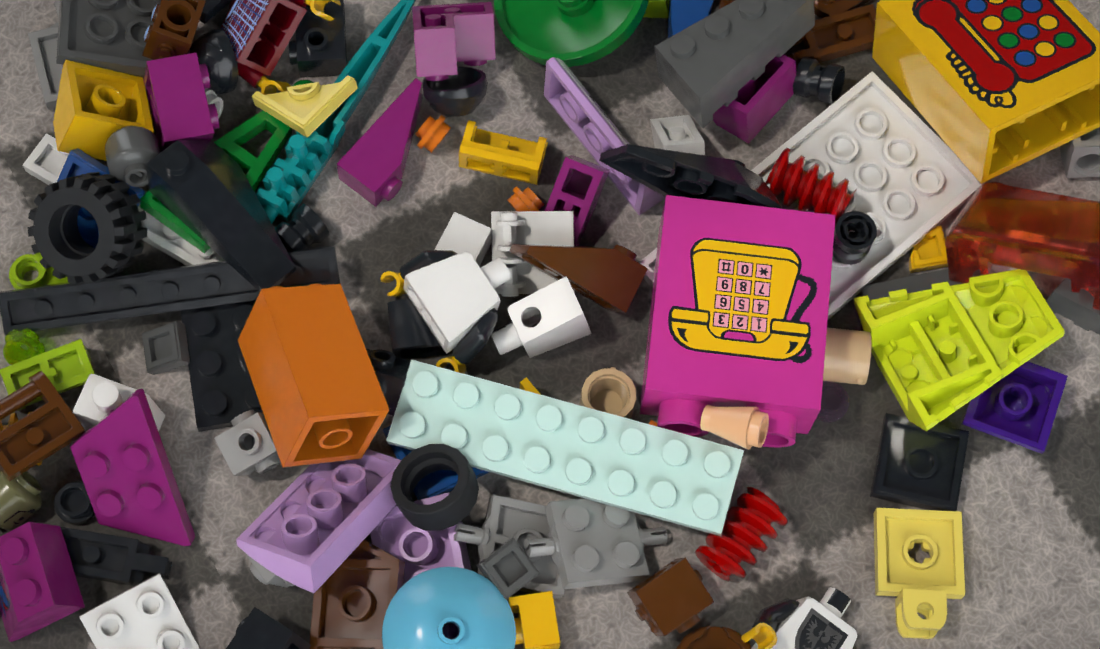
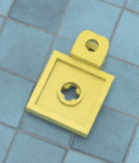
[873,508,965,639]

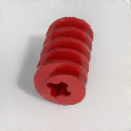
[766,148,857,226]
[695,487,788,581]

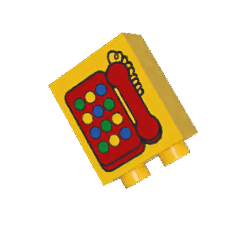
[872,0,1100,184]

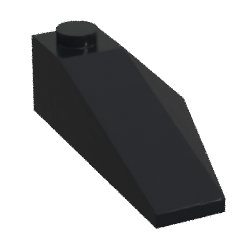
[146,140,296,292]
[599,144,781,208]

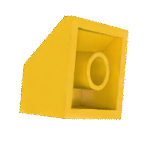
[53,60,154,161]

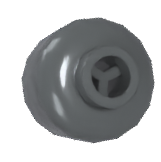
[105,126,160,187]

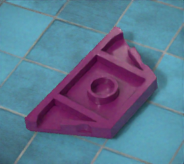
[70,389,195,546]

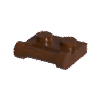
[0,371,85,482]

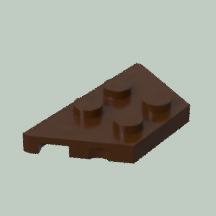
[309,539,405,649]

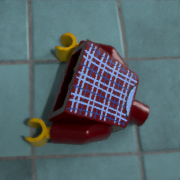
[220,0,341,95]

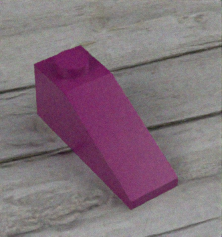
[337,78,423,207]
[545,155,610,246]

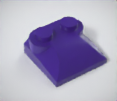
[961,361,1068,454]

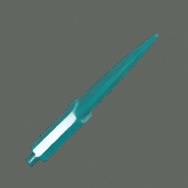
[256,0,416,224]

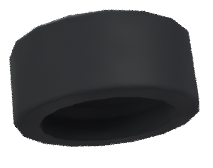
[390,444,479,531]

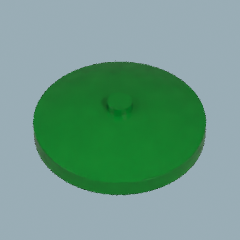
[494,0,649,67]

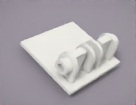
[491,211,575,297]
[79,573,200,649]

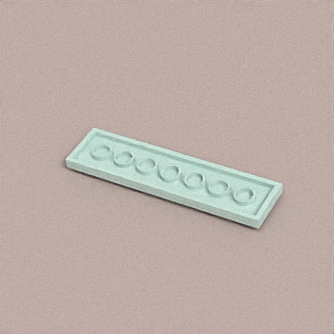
[386,359,744,536]

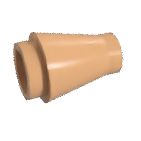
[700,405,769,450]

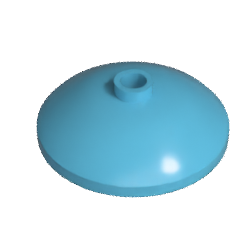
[382,567,516,649]

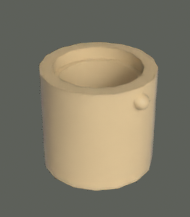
[823,328,872,385]
[579,367,636,419]

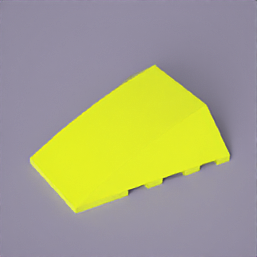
[854,268,1065,431]

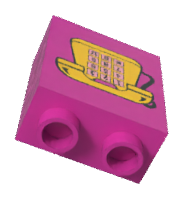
[639,195,836,448]

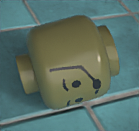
[0,470,42,531]

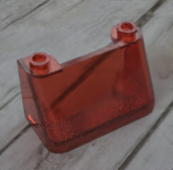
[945,182,1100,310]

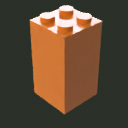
[238,283,389,468]

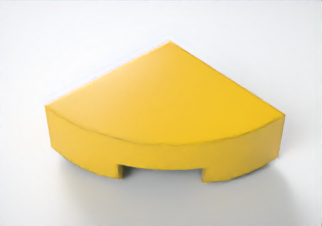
[909,225,951,273]

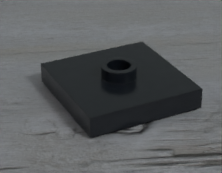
[870,413,969,511]

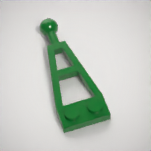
[140,80,314,254]

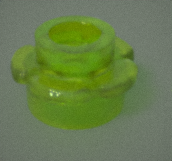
[3,329,45,365]

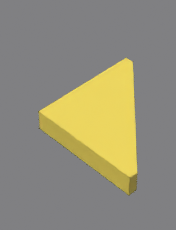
[251,76,358,138]

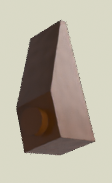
[509,244,648,313]

